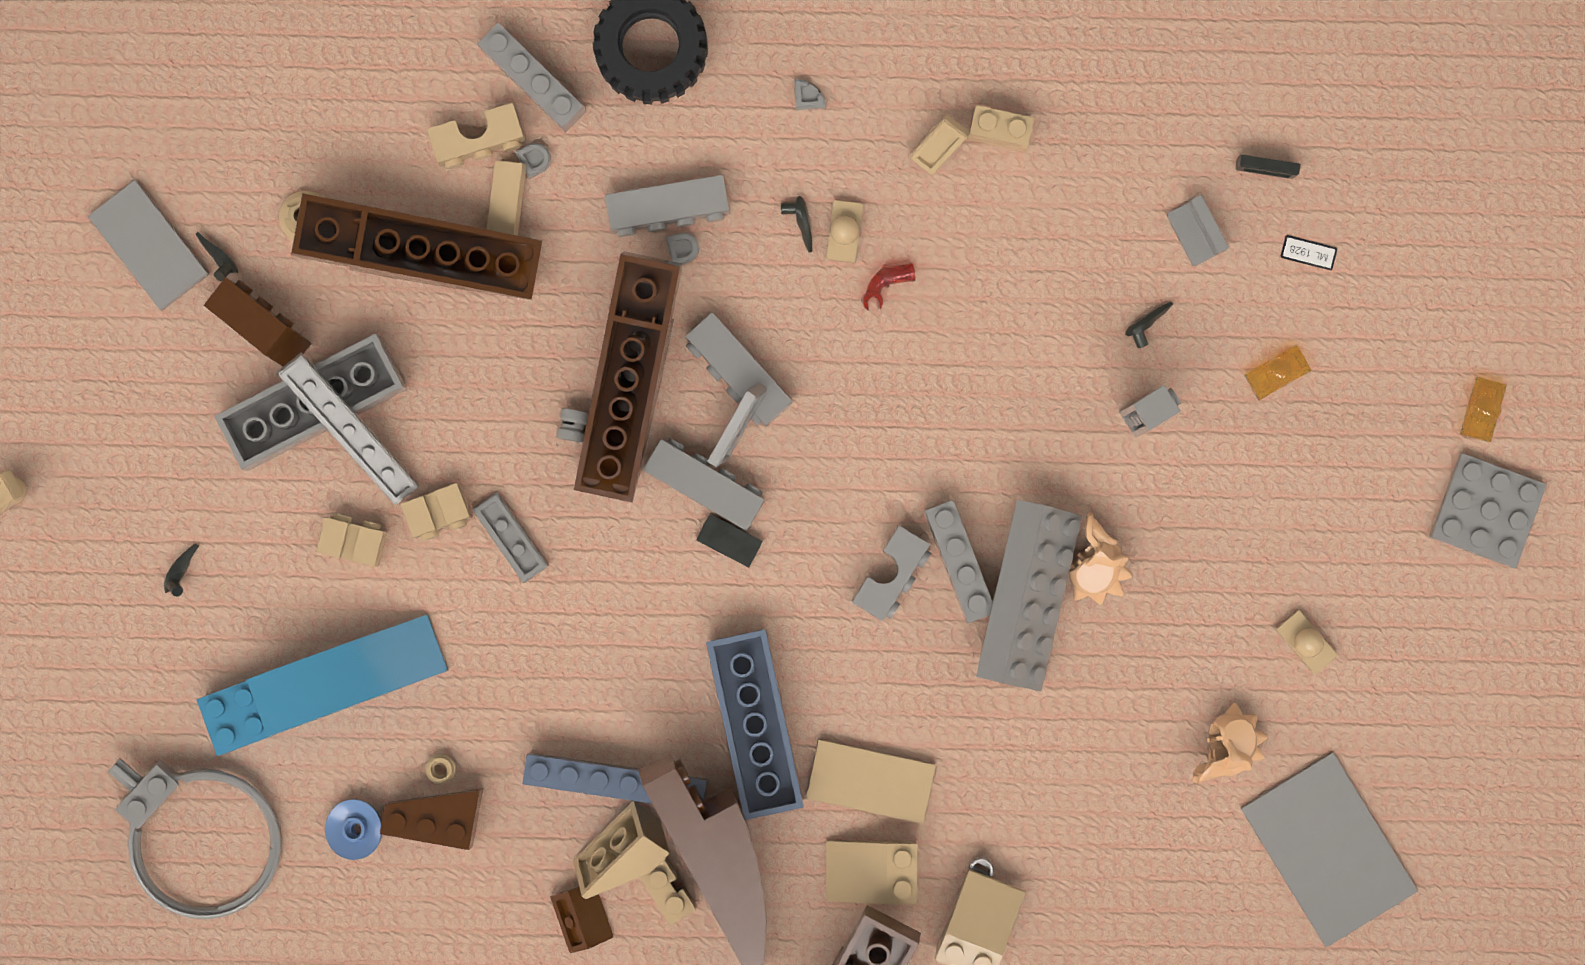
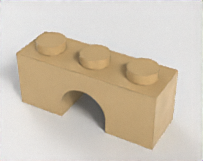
[427,103,526,169]

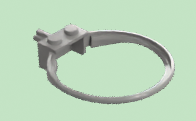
[108,758,281,919]

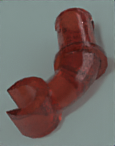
[861,263,916,311]

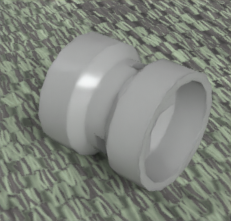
[556,408,589,443]

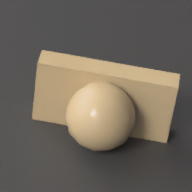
[909,114,970,175]
[826,200,863,264]
[0,470,27,516]
[1275,610,1338,675]

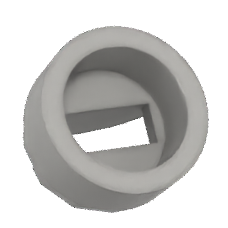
[969,856,993,877]

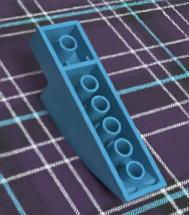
[196,615,448,756]

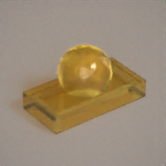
[1244,345,1312,401]
[1460,377,1507,443]

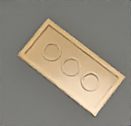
[806,739,936,824]

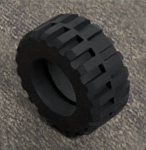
[592,0,708,105]

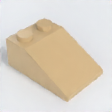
[573,801,670,899]
[826,840,917,905]
[935,869,1025,965]

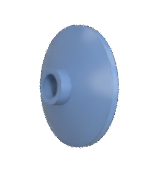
[325,799,382,860]

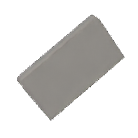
[1167,194,1229,266]

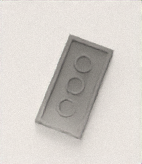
[88,180,209,311]

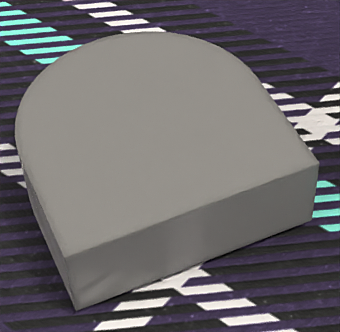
[516,143,551,179]
[666,233,699,265]

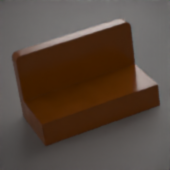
[550,887,613,953]

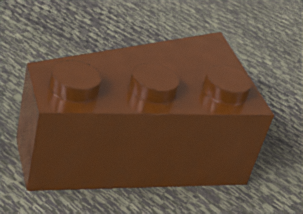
[203,277,312,367]
[380,788,483,850]

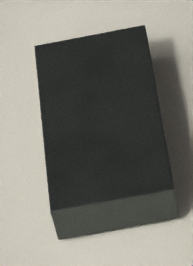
[1235,155,1301,179]
[696,514,763,568]

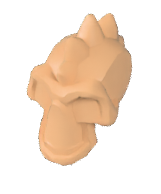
[1069,512,1133,605]
[1192,703,1268,784]

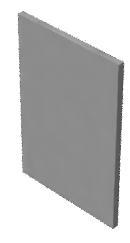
[1241,752,1418,948]

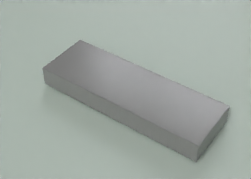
[707,383,767,467]
[473,493,548,583]

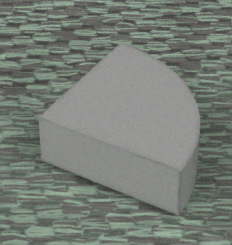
[794,79,826,111]

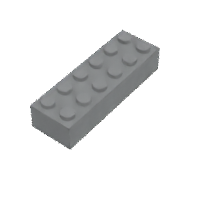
[214,333,407,471]
[976,500,1082,692]

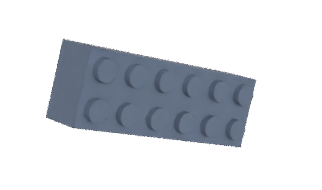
[706,629,804,820]

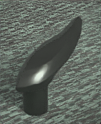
[781,196,812,253]
[196,232,239,281]
[1125,302,1173,349]
[164,544,199,597]

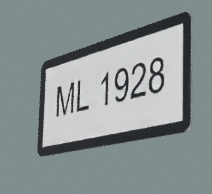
[1281,235,1337,270]

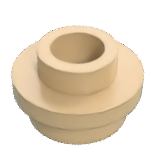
[426,754,456,784]

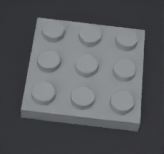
[1429,453,1547,569]

